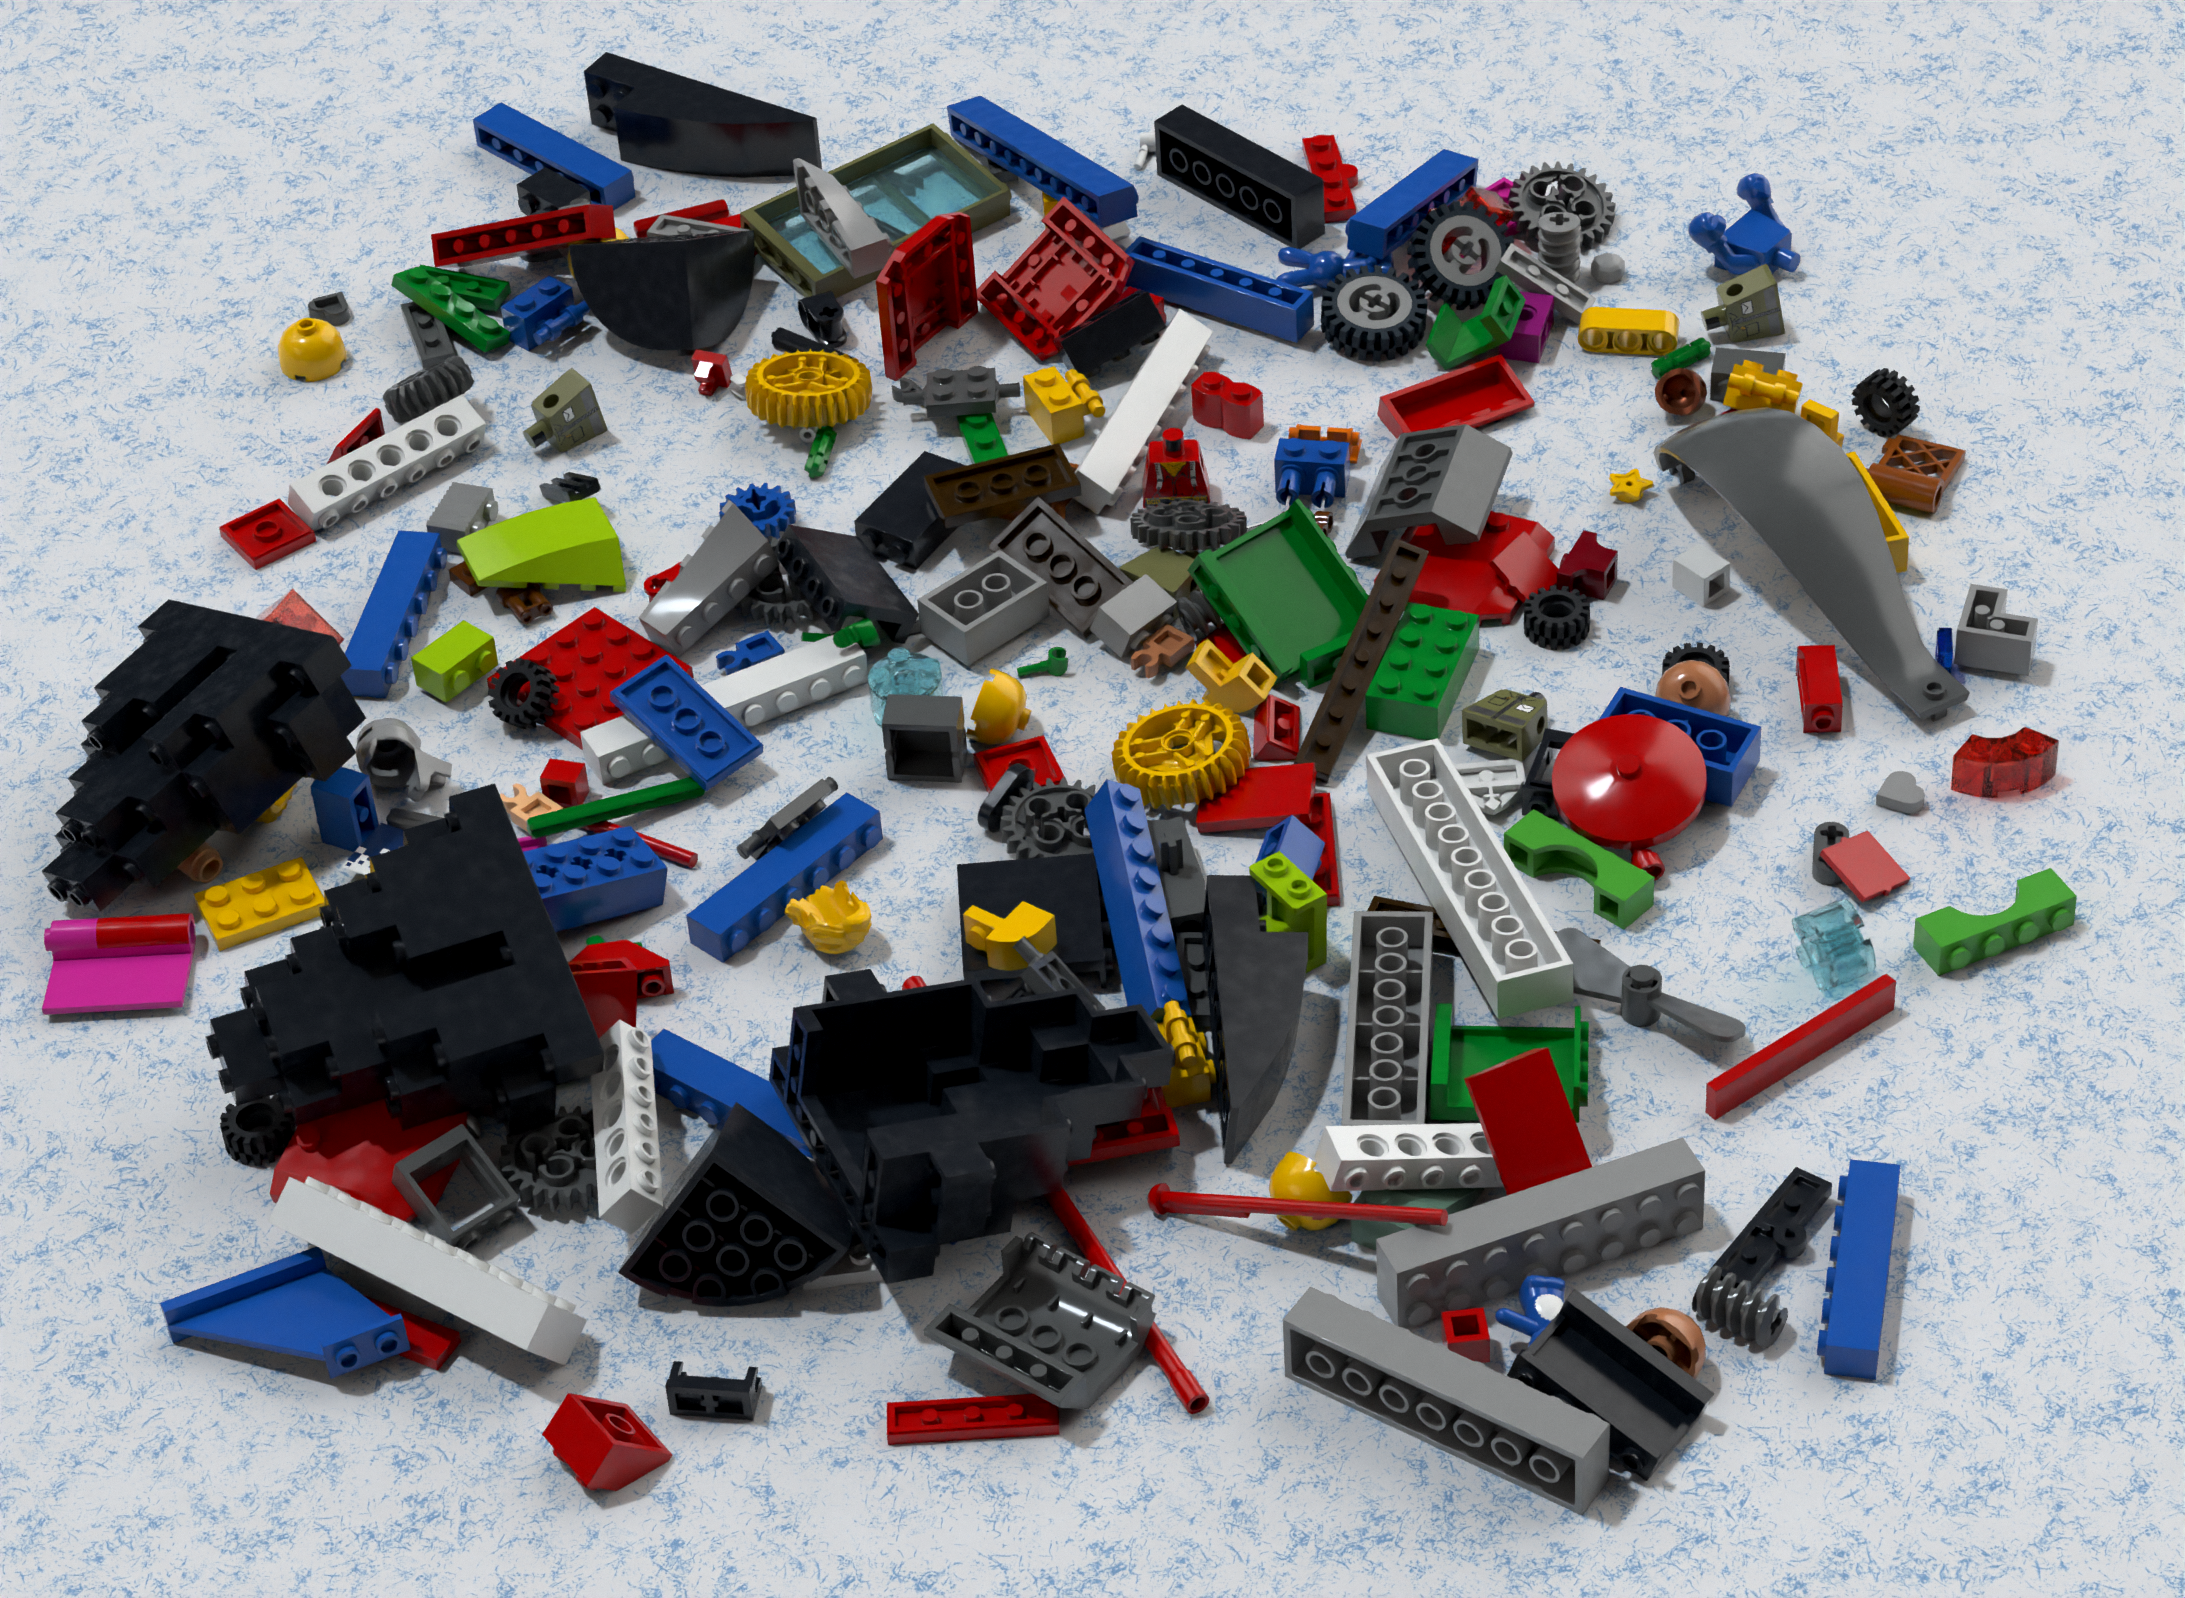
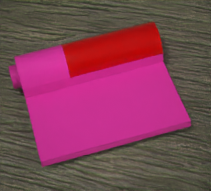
[42,913,196,1015]

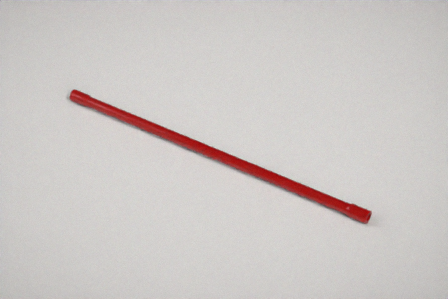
[902,976,1209,1414]

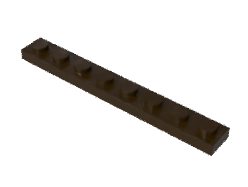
[1294,539,1429,783]

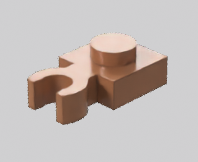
[1131,623,1195,678]

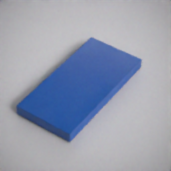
[610,654,763,791]

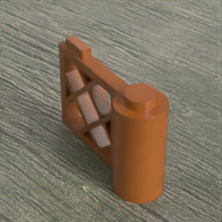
[1866,434,1966,514]

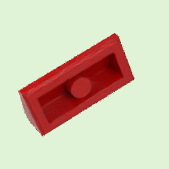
[327,408,385,464]
[1253,694,1300,761]

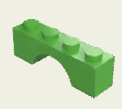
[1504,809,1654,930]
[1913,868,2077,976]

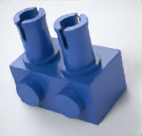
[1274,438,1350,508]

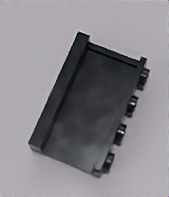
[775,524,919,644]
[1507,1289,1715,1481]

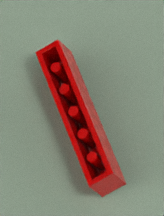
[431,204,617,268]

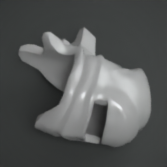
[356,718,452,802]

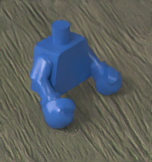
[1688,173,1800,275]

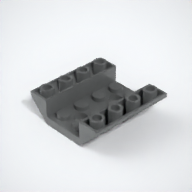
[1345,424,1513,559]

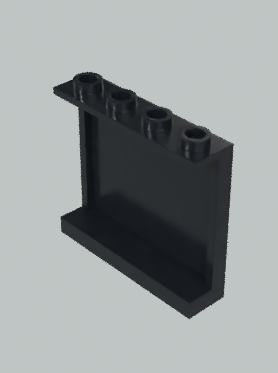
[957,853,1113,988]

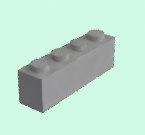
[793,158,893,279]
[639,500,780,658]

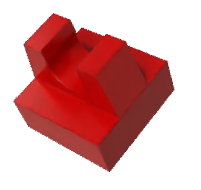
[691,349,733,396]

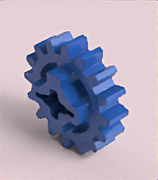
[719,483,796,539]

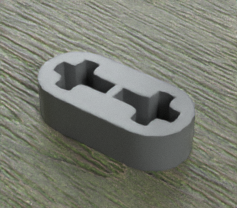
[1812,822,1849,886]

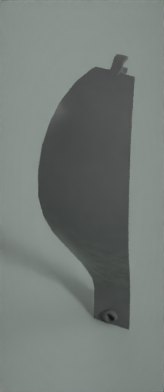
[1653,407,1970,722]

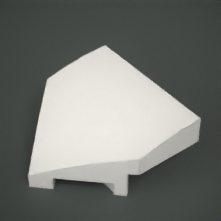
[1454,759,1526,815]

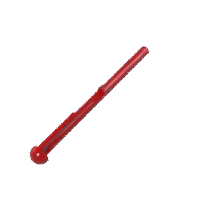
[1147,1183,1448,1226]

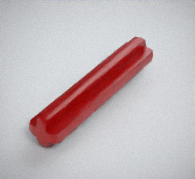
[633,199,729,238]

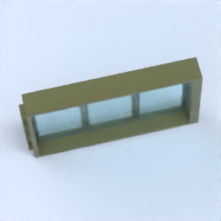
[740,123,1012,298]

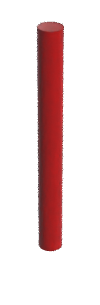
[581,821,698,868]

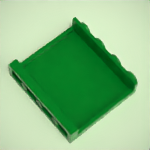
[1187,498,1369,687]
[1431,1003,1589,1123]

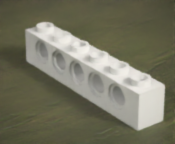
[288,394,486,532]
[591,1019,663,1235]
[1315,1123,1504,1191]

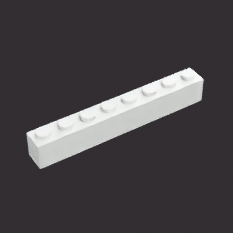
[1073,309,1213,515]
[580,635,869,785]

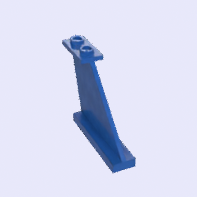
[160,1246,411,1379]

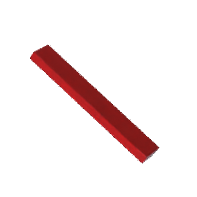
[1705,974,1896,1120]

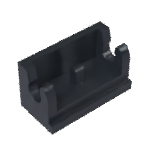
[665,1361,762,1421]

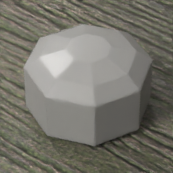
[1591,253,1625,284]

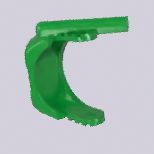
[801,618,881,650]

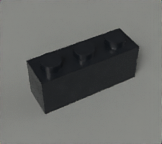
[1052,290,1167,379]

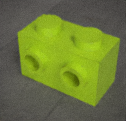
[411,620,499,703]

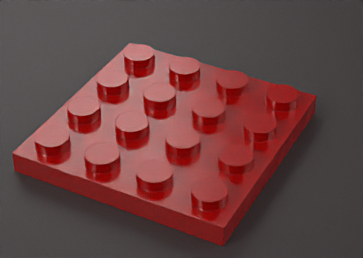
[487,607,694,750]

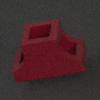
[1557,530,1618,600]

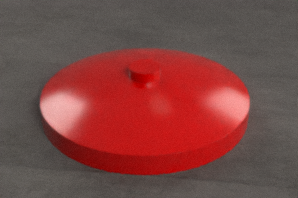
[1552,714,1707,850]

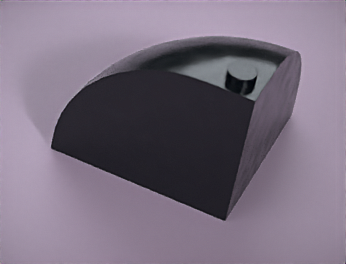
[569,230,755,356]
[618,1102,852,1307]

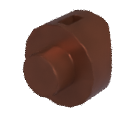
[1655,368,1707,416]

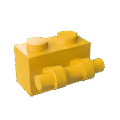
[1723,360,1803,414]
[1023,366,1106,445]
[1157,1001,1216,1108]

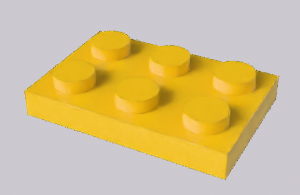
[194,856,324,951]

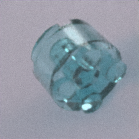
[868,647,944,728]
[1791,899,1876,992]

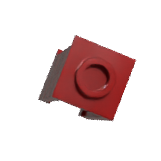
[1796,645,1843,733]

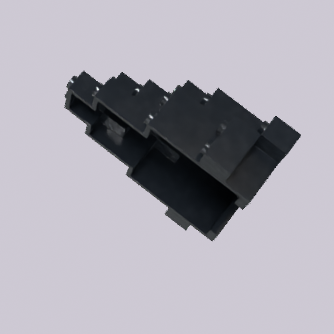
[42,599,367,912]
[205,783,604,1136]
[769,969,1176,1284]

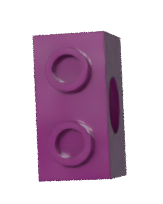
[1499,291,1554,363]

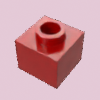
[540,758,589,809]
[1441,1307,1490,1363]

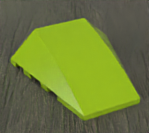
[456,497,626,592]

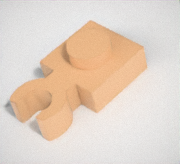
[500,783,563,832]

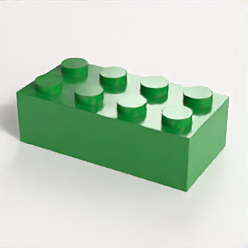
[1365,602,1479,740]

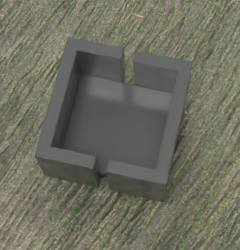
[882,694,968,783]

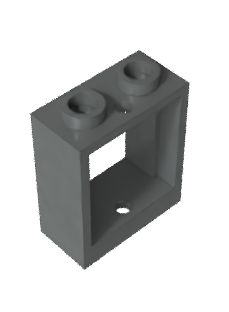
[391,1124,519,1251]

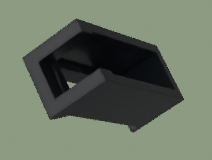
[1522,728,1575,822]

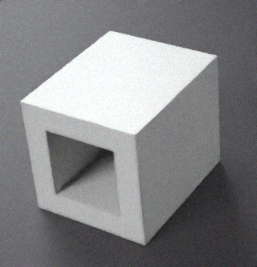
[1672,543,1730,607]

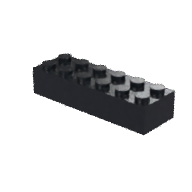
[1154,104,1325,249]

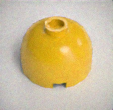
[278,318,347,382]
[966,668,1032,745]
[1269,1151,1353,1231]

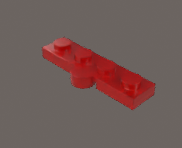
[1302,135,1358,223]

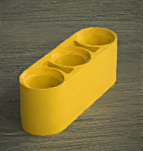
[1578,307,1680,356]

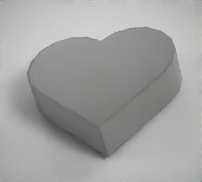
[1876,771,1925,814]

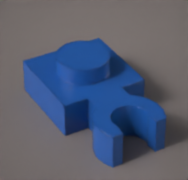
[716,630,785,676]

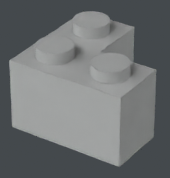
[1954,584,2038,676]

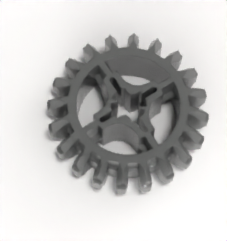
[382,356,475,423]

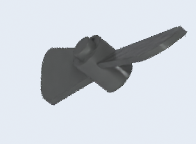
[1556,928,1746,1042]

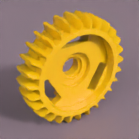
[745,349,872,430]
[1111,699,1251,810]

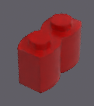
[1191,372,1264,439]

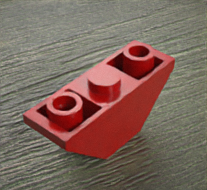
[570,939,674,999]

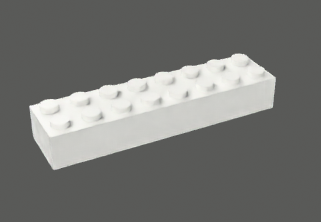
[268,1176,587,1365]

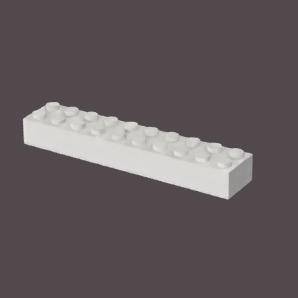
[1366,738,1574,1019]

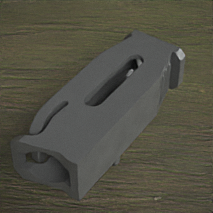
[1147,816,1205,945]

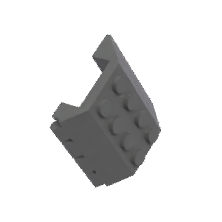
[923,1232,1157,1409]

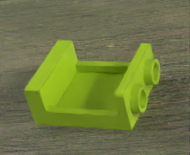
[1249,851,1327,973]

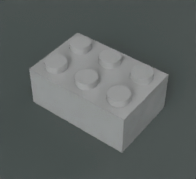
[917,550,1050,666]

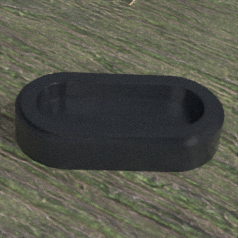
[978,763,1035,833]

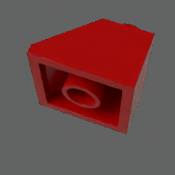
[542,1393,672,1491]

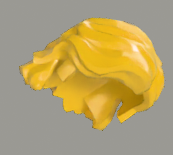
[785,880,872,954]

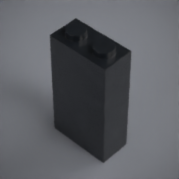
[854,451,966,570]

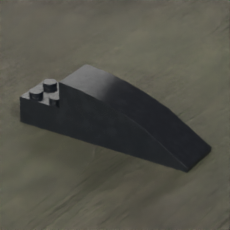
[584,52,822,178]
[1201,875,1308,1164]

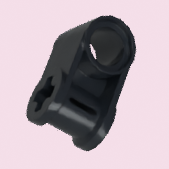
[797,291,847,348]

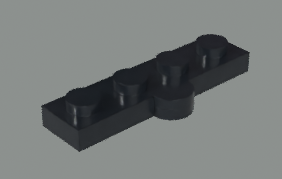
[1711,1167,1832,1294]

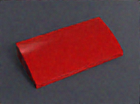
[1377,354,1535,439]
[1464,1047,1592,1195]

